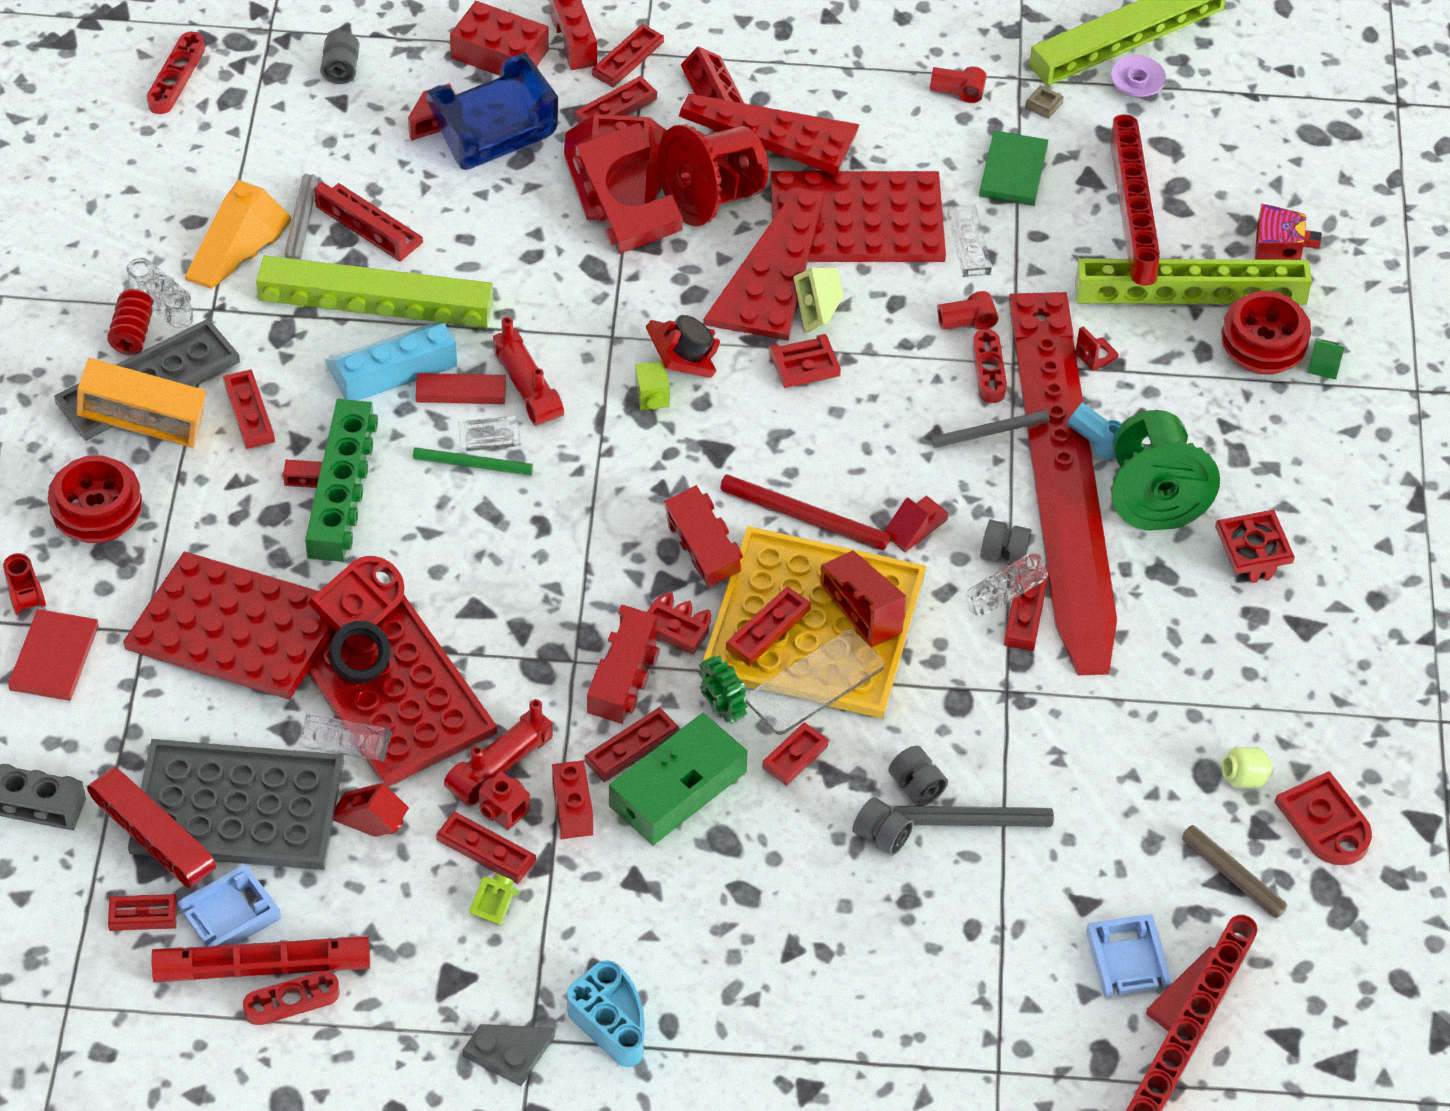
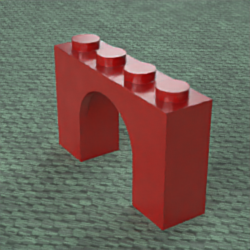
[573,123,683,254]

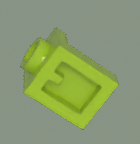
[469,874,519,926]

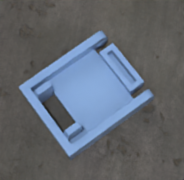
[177,863,281,946]
[1086,914,1171,997]

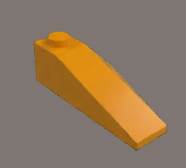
[185,180,291,289]

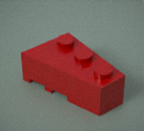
[587,604,660,724]

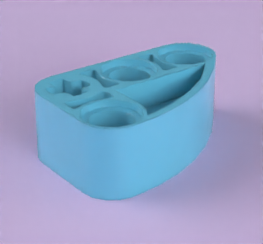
[567,960,645,1067]

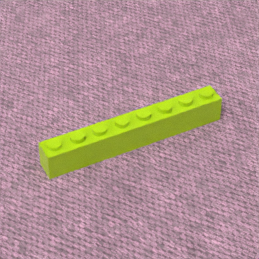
[1029,0,1225,86]
[256,255,493,328]

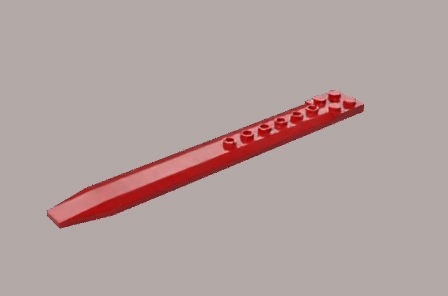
[1009,292,1117,676]

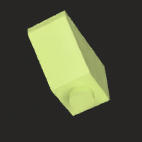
[793,268,843,332]

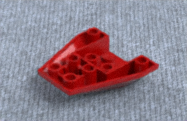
[564,114,667,221]

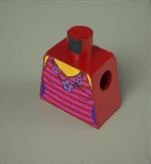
[1254,203,1322,260]

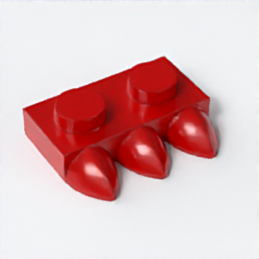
[647,592,711,655]

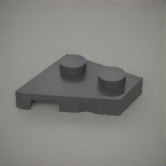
[462,1024,555,1086]

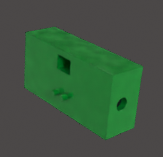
[609,712,748,846]

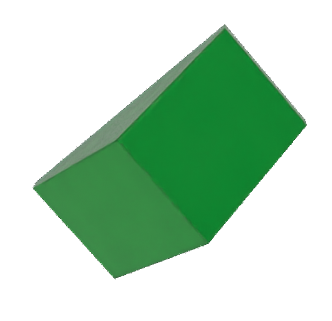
[1308,338,1345,380]

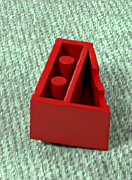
[664,485,743,588]
[820,550,906,648]

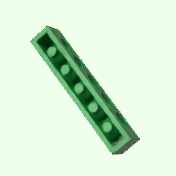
[305,399,378,562]

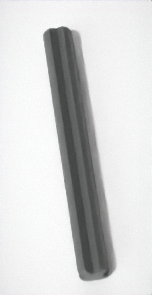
[893,806,1054,827]

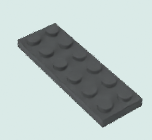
[54,318,240,441]

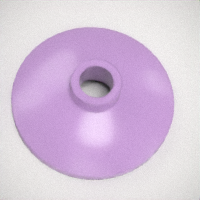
[1111,55,1166,97]

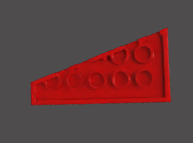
[703,187,824,341]

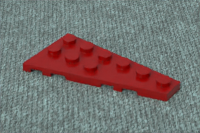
[679,94,860,176]

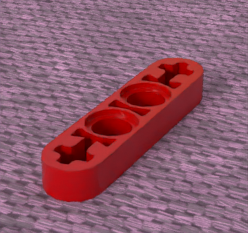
[147,31,205,114]

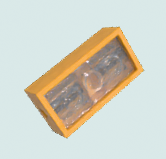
[77,357,206,448]

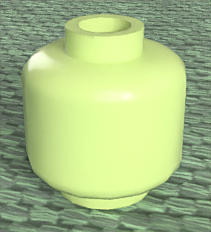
[1222,747,1272,788]

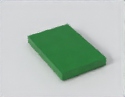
[979,130,1048,206]

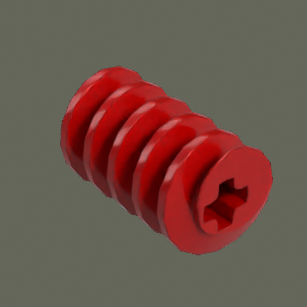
[107,289,154,355]

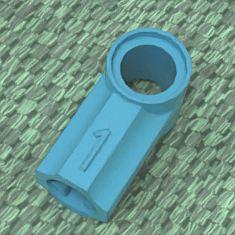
[1067,402,1122,460]

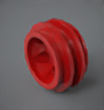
[1221,291,1312,375]
[48,455,142,543]

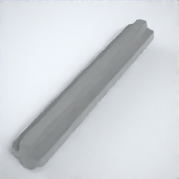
[284,173,318,260]

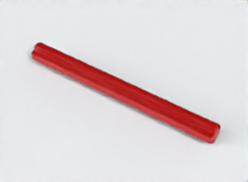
[720,474,890,550]

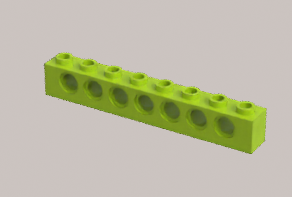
[1075,258,1312,305]

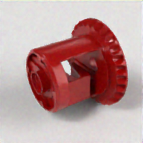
[658,124,769,227]

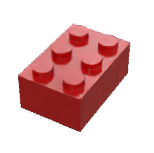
[450,0,549,84]

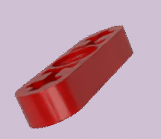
[972,329,1007,403]
[243,971,340,1025]

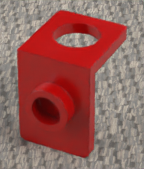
[1075,326,1119,371]

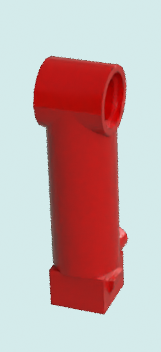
[493,317,564,426]
[444,699,553,807]

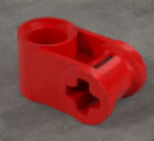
[3,553,46,615]

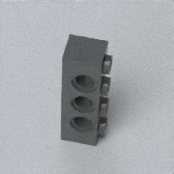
[0,764,86,831]

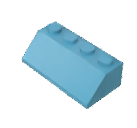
[325,322,457,401]

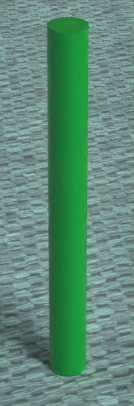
[413,447,533,476]

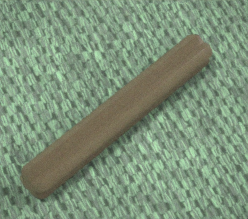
[1182,825,1288,918]

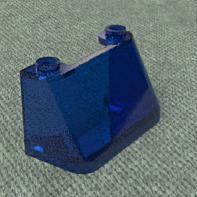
[427,52,558,170]

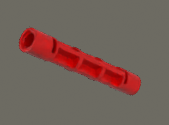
[151,935,370,983]

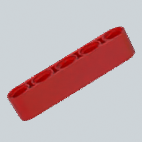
[87,766,217,889]

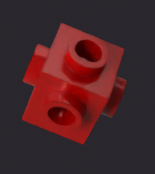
[479,771,530,831]

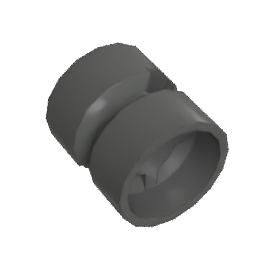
[320,31,360,84]
[980,519,1032,567]
[888,745,948,806]
[852,797,914,856]

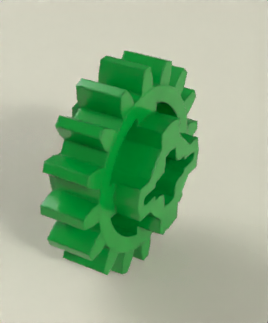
[699,655,748,724]

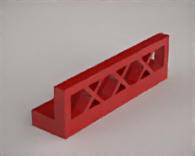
[681,46,744,133]
[314,182,423,262]

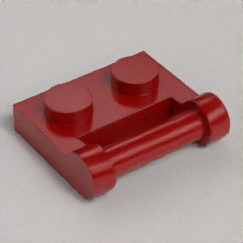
[769,334,841,388]

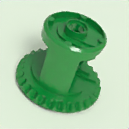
[1111,410,1220,531]

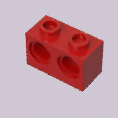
[552,760,593,839]

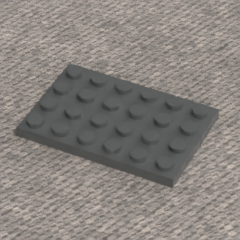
[128,739,344,870]

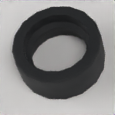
[329,621,390,684]

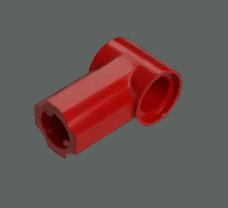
[930,66,987,103]
[937,291,999,330]

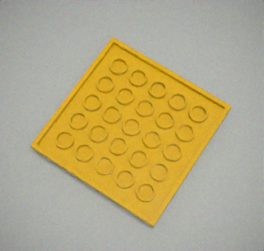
[700,526,926,719]

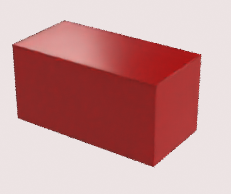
[283,459,322,488]

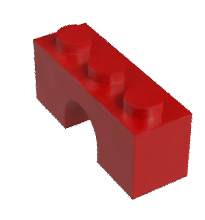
[550,0,597,70]

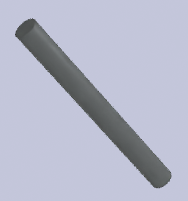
[931,410,1050,448]

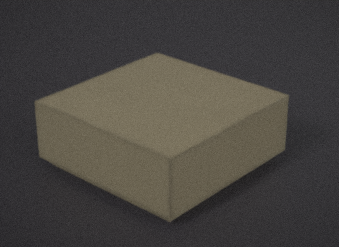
[1025,85,1064,119]

